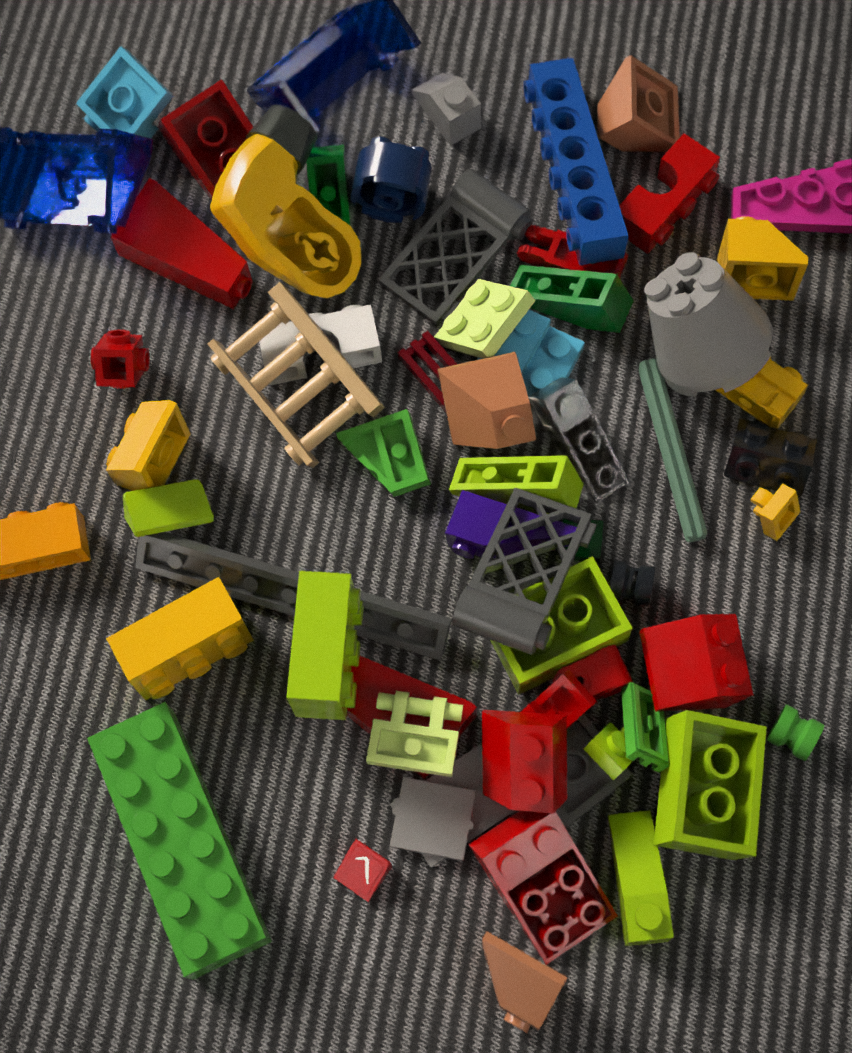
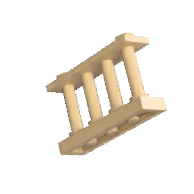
[207,282,385,468]

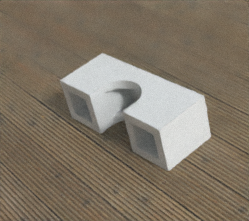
[259,305,382,385]

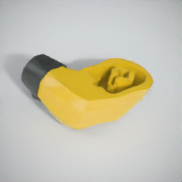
[210,105,361,298]

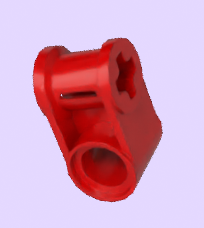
[553,645,634,700]

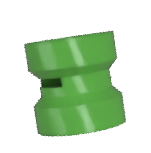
[766,704,825,762]

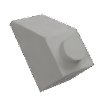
[411,73,481,146]

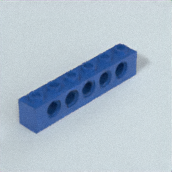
[523,58,629,266]

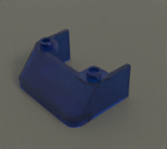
[246,0,422,133]

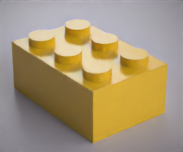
[106,577,254,700]

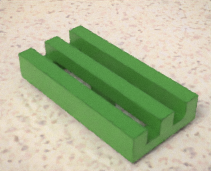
[621,682,669,773]

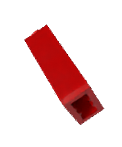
[111,178,253,310]
[347,656,477,779]

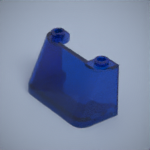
[0,127,153,234]

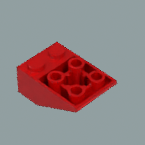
[469,811,617,965]

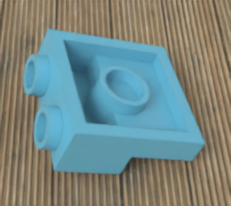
[76,46,174,156]
[478,310,585,411]

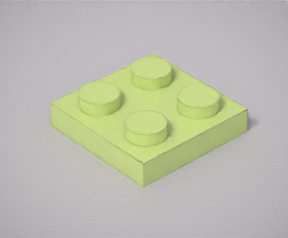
[434,279,536,359]

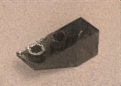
[528,377,630,503]

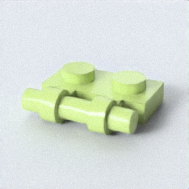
[366,691,463,777]

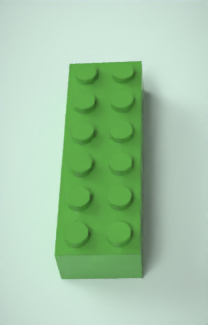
[87,702,272,980]

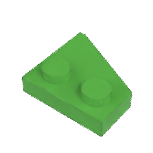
[336,409,431,497]

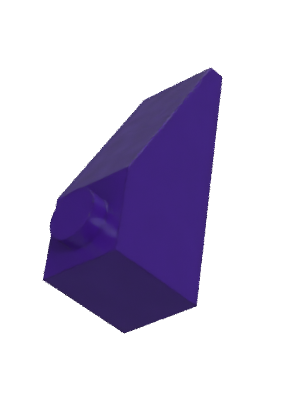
[445,490,577,559]

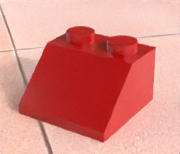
[639,614,754,712]
[482,710,567,813]

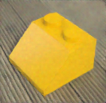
[717,216,808,301]
[106,400,191,491]

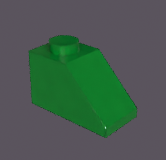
[306,145,350,225]

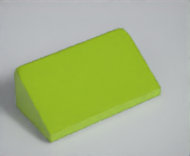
[123,479,214,537]

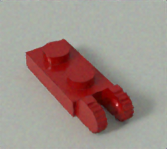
[517,225,629,278]

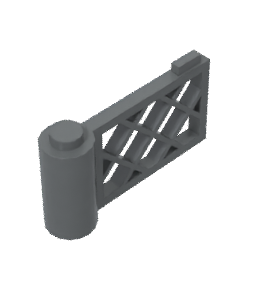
[378,169,533,326]
[452,488,596,655]

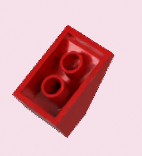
[157,79,253,200]

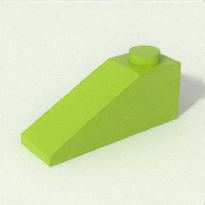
[449,456,584,514]
[608,810,674,946]

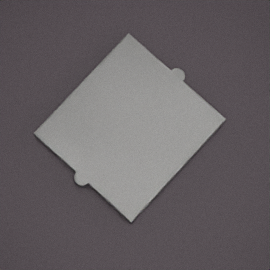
[390,777,476,861]

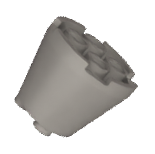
[644,252,774,397]

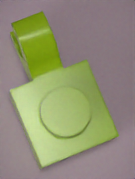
[583,722,633,780]

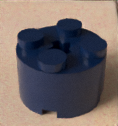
[351,137,432,223]

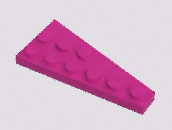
[731,158,852,234]

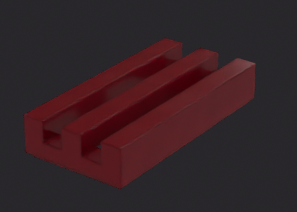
[397,330,457,413]

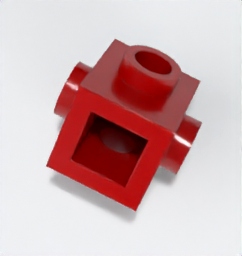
[91,329,150,389]

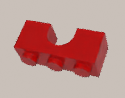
[619,133,720,254]

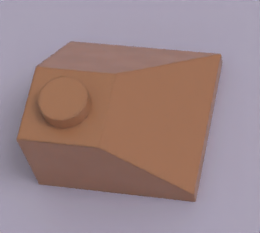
[597,55,680,152]
[438,352,536,449]
[482,931,567,1033]

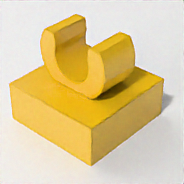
[750,484,801,541]

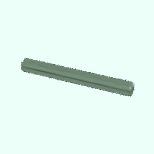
[638,358,707,542]

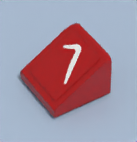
[333,839,393,903]

